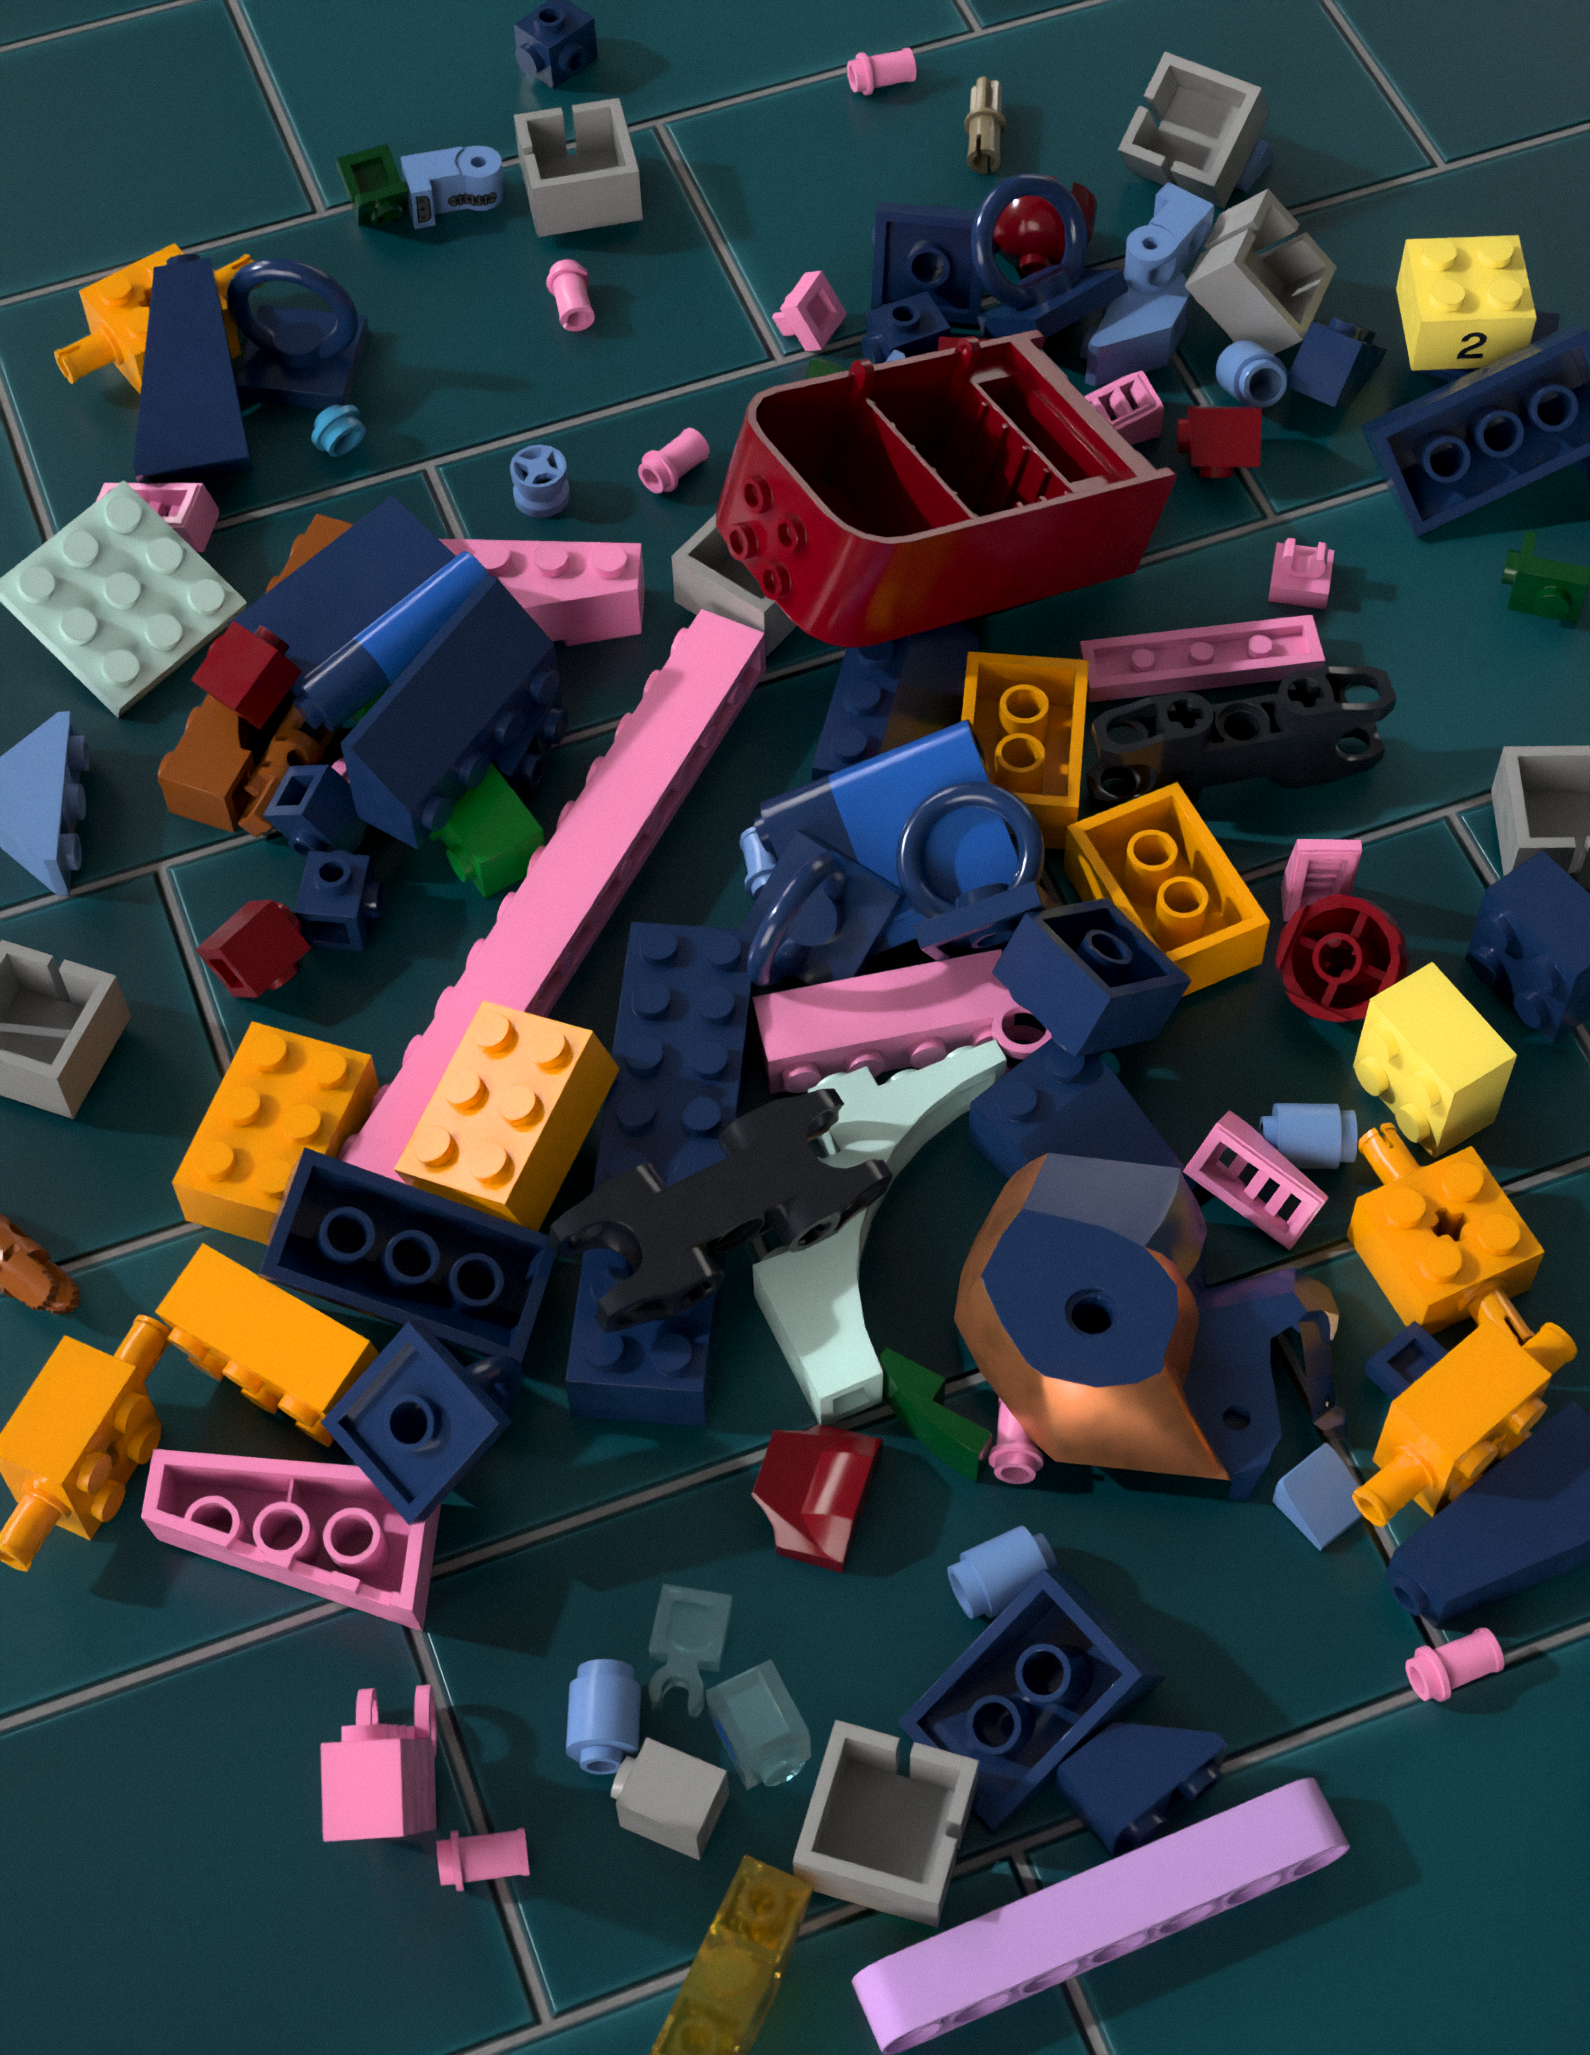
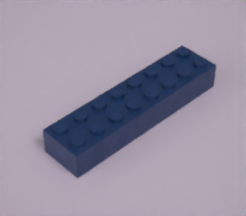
[565,922,758,1427]

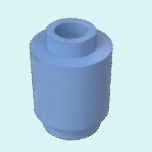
[1216,340,1287,409]
[1259,1103,1357,1169]
[947,1525,1058,1619]
[566,1659,641,1775]

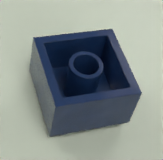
[1465,850,1590,1044]
[992,898,1192,1058]

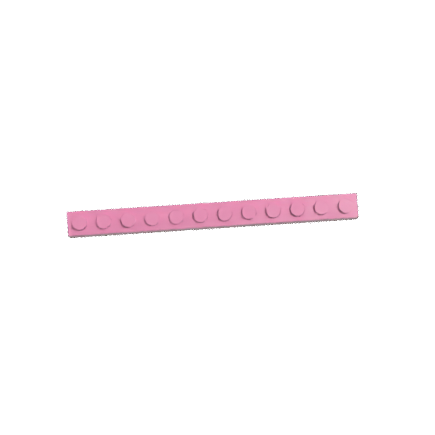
[337,609,766,1184]

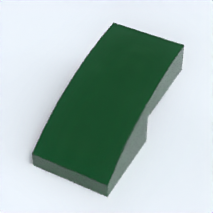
[879,1347,992,1483]

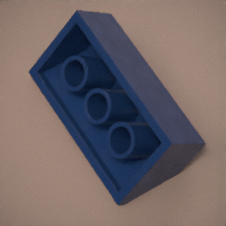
[1360,325,1590,537]
[341,574,560,849]
[812,622,981,781]
[258,1147,556,1364]

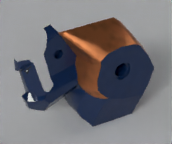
[954,1153,1348,1502]

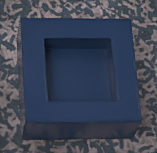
[1364,1321,1449,1400]

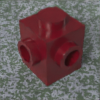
[1176,406,1262,478]
[191,620,302,730]
[195,900,311,997]

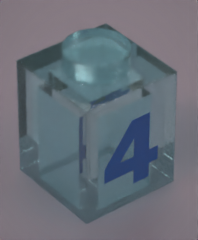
[706,1659,811,1790]

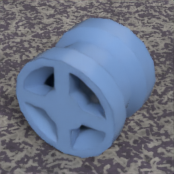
[510,445,570,518]

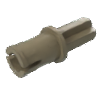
[964,76,1006,174]

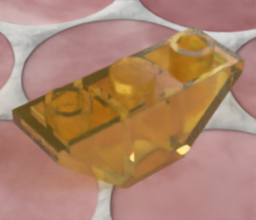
[649,1854,814,2055]

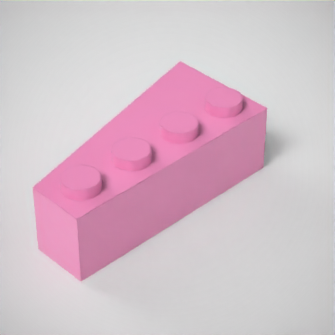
[439,539,645,646]
[141,1449,441,1632]

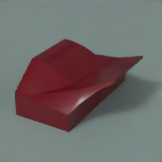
[752,1424,883,1573]

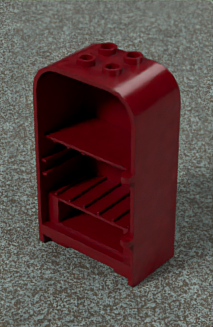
[716,330,1177,648]

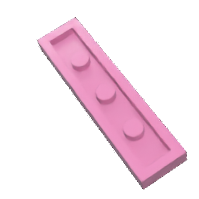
[1078,615,1325,702]

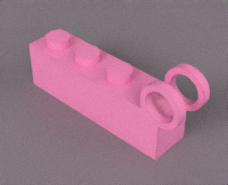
[752,949,1052,1094]
[321,1685,437,1841]

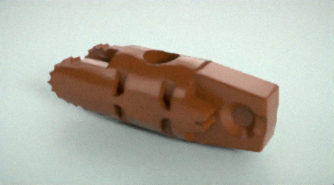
[238,704,343,837]
[0,1213,82,1315]

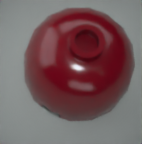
[993,175,1097,276]
[1275,894,1410,1023]

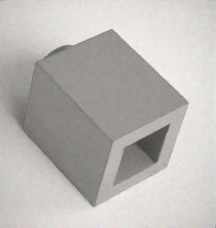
[611,1738,729,1861]

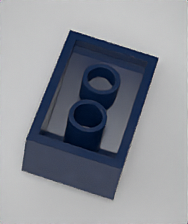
[968,1038,1198,1195]
[897,1569,1167,1831]

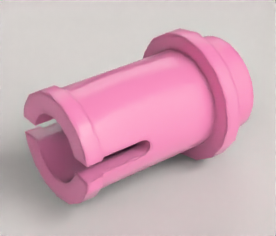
[847,47,917,95]
[546,259,595,332]
[638,428,710,494]
[989,1397,1044,1484]
[1406,1627,1504,1702]
[436,1827,530,1892]

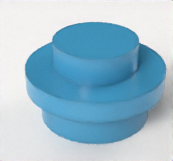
[311,405,366,457]

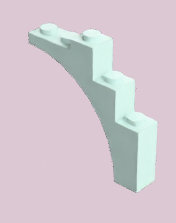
[752,1039,1007,1426]

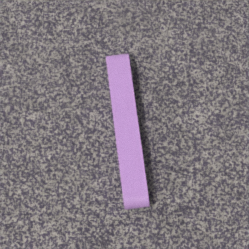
[851,1778,1350,2055]

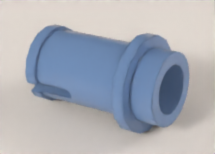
[739,826,778,902]

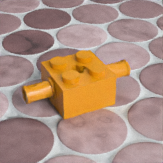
[54,243,264,395]
[1346,1123,1545,1347]
[0,1315,172,1572]
[1352,1318,1577,1527]

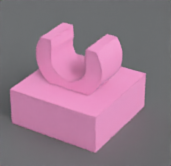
[772,270,847,351]
[1268,538,1335,609]

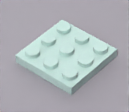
[0,480,247,718]

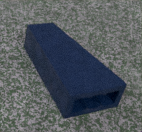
[133,254,253,483]
[1384,1401,1590,1629]

